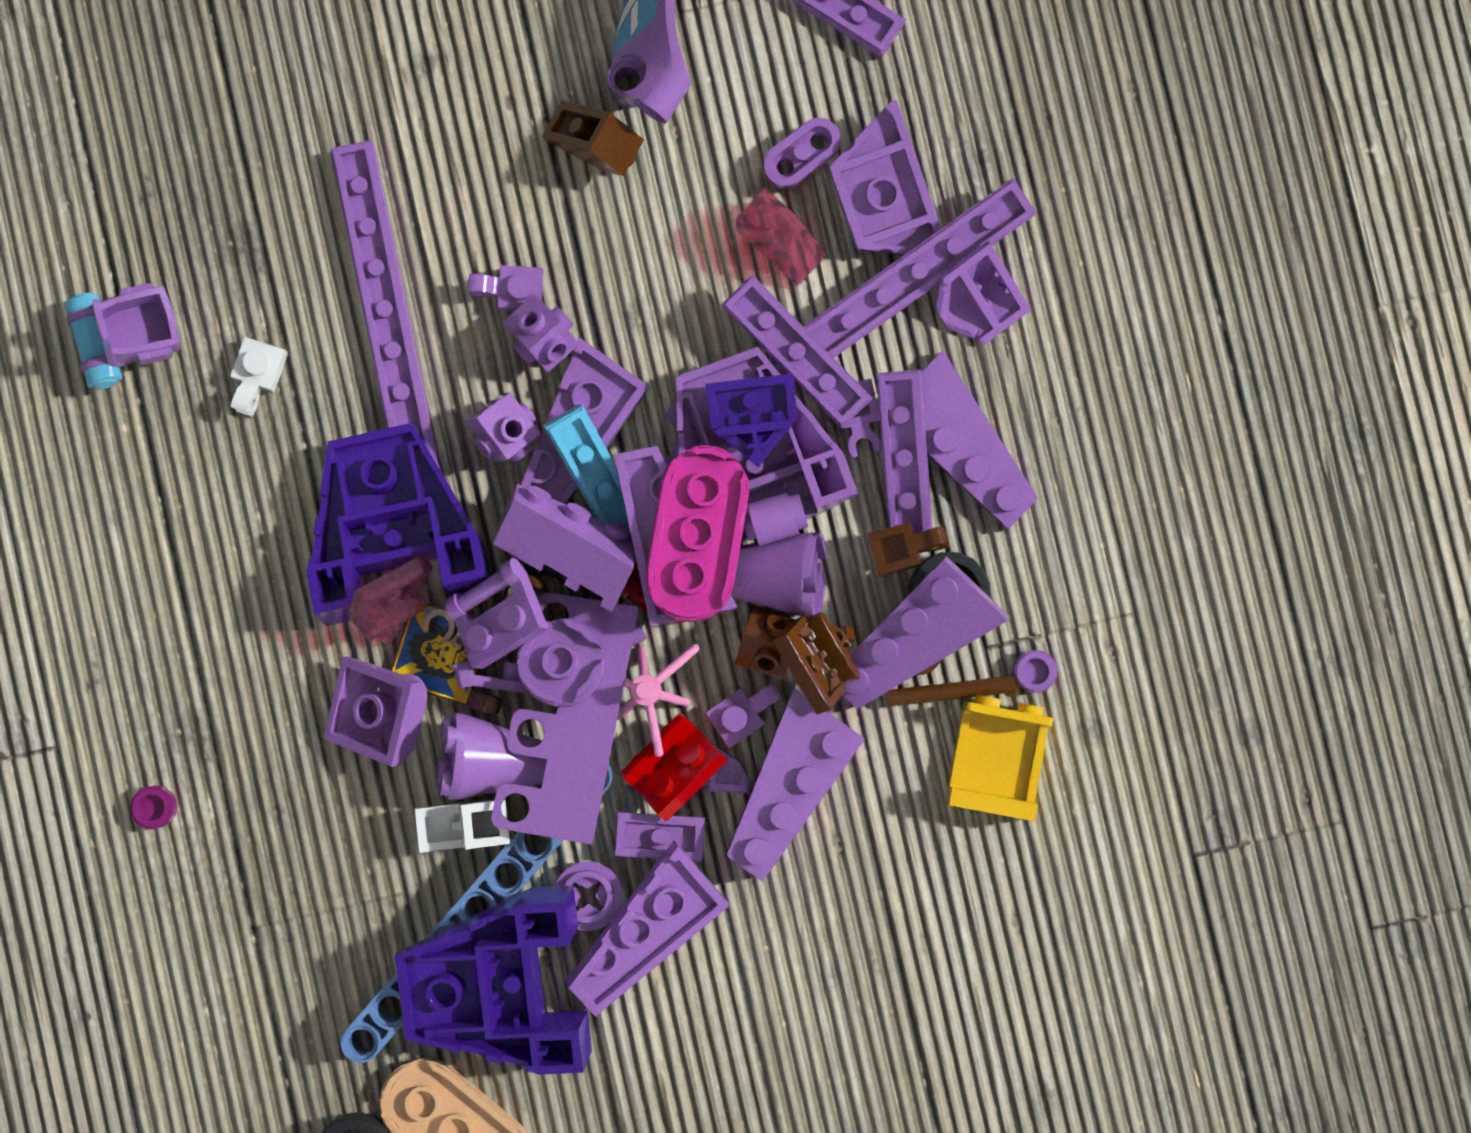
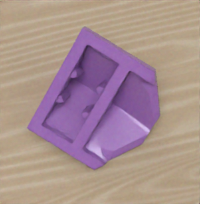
[935,241,1031,344]

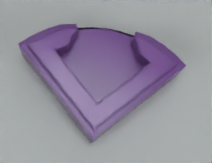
[707,749,750,794]

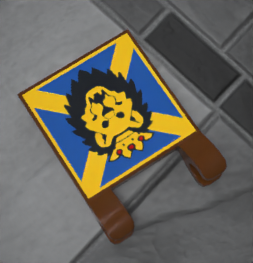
[390,599,519,714]

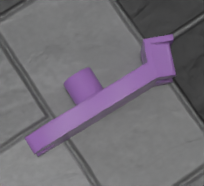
[451,661,530,694]

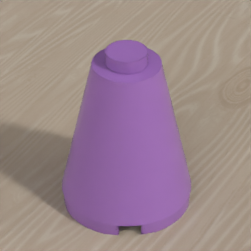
[731,532,826,618]

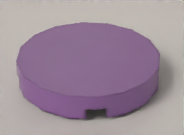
[517,619,605,707]

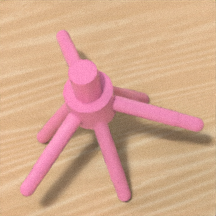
[617,644,699,757]

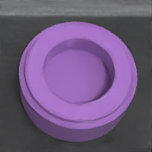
[1012,650,1057,693]

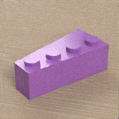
[727,687,865,882]

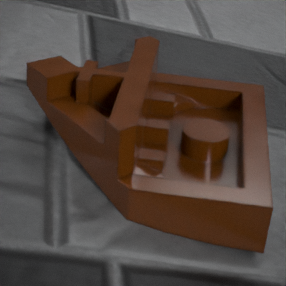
[773,612,860,715]

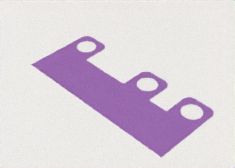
[491,592,639,845]

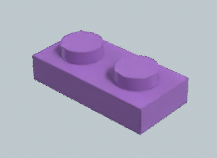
[615,811,705,862]

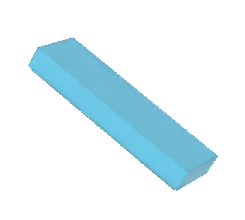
[543,404,629,526]

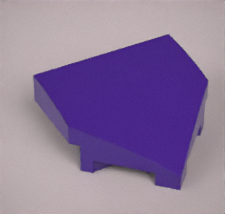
[705,373,798,467]

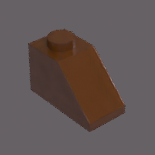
[542,101,644,177]

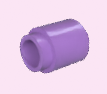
[744,493,808,546]

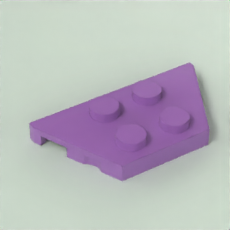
[828,100,941,255]

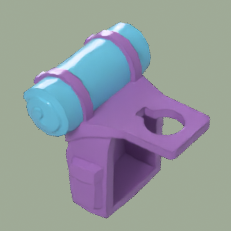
[64,283,180,390]

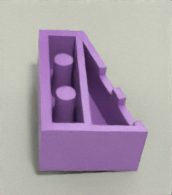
[493,484,635,612]

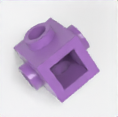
[502,294,580,372]
[466,392,540,463]

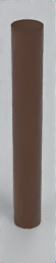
[886,675,1016,707]

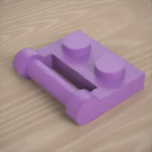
[444,558,549,669]

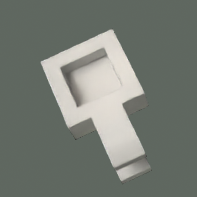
[230,337,288,417]

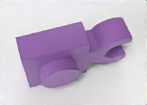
[837,378,881,458]

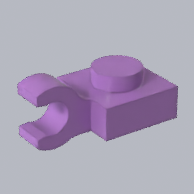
[468,265,544,311]
[705,682,783,748]

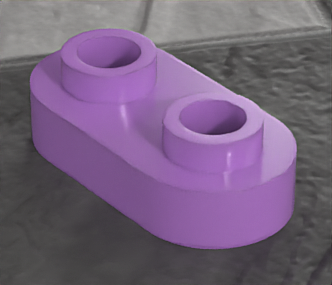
[764,118,840,190]

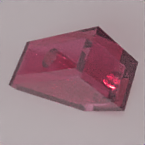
[736,187,827,287]

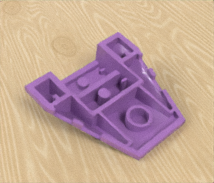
[676,347,858,543]

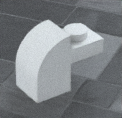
[414,799,510,853]

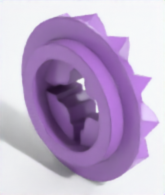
[555,861,622,931]

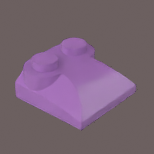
[323,656,427,767]

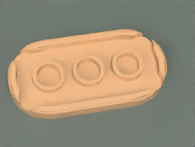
[380,1057,528,1133]

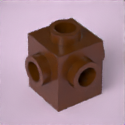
[734,605,795,680]

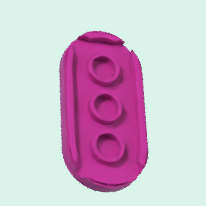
[645,445,749,622]

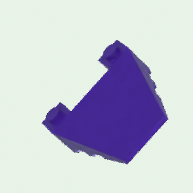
[307,423,492,626]
[394,885,592,1075]

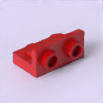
[620,713,728,822]

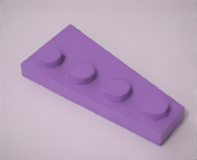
[521,337,649,505]
[921,350,1038,530]
[614,446,737,628]
[843,556,1010,709]
[566,840,730,1016]

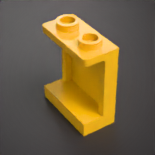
[945,695,1053,822]

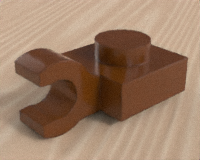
[868,522,950,577]

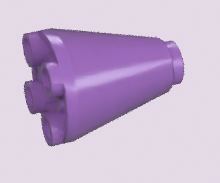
[436,713,547,800]

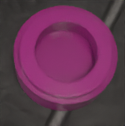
[130,785,178,829]

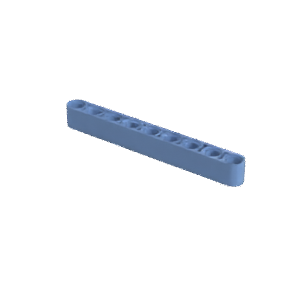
[341,762,615,1063]

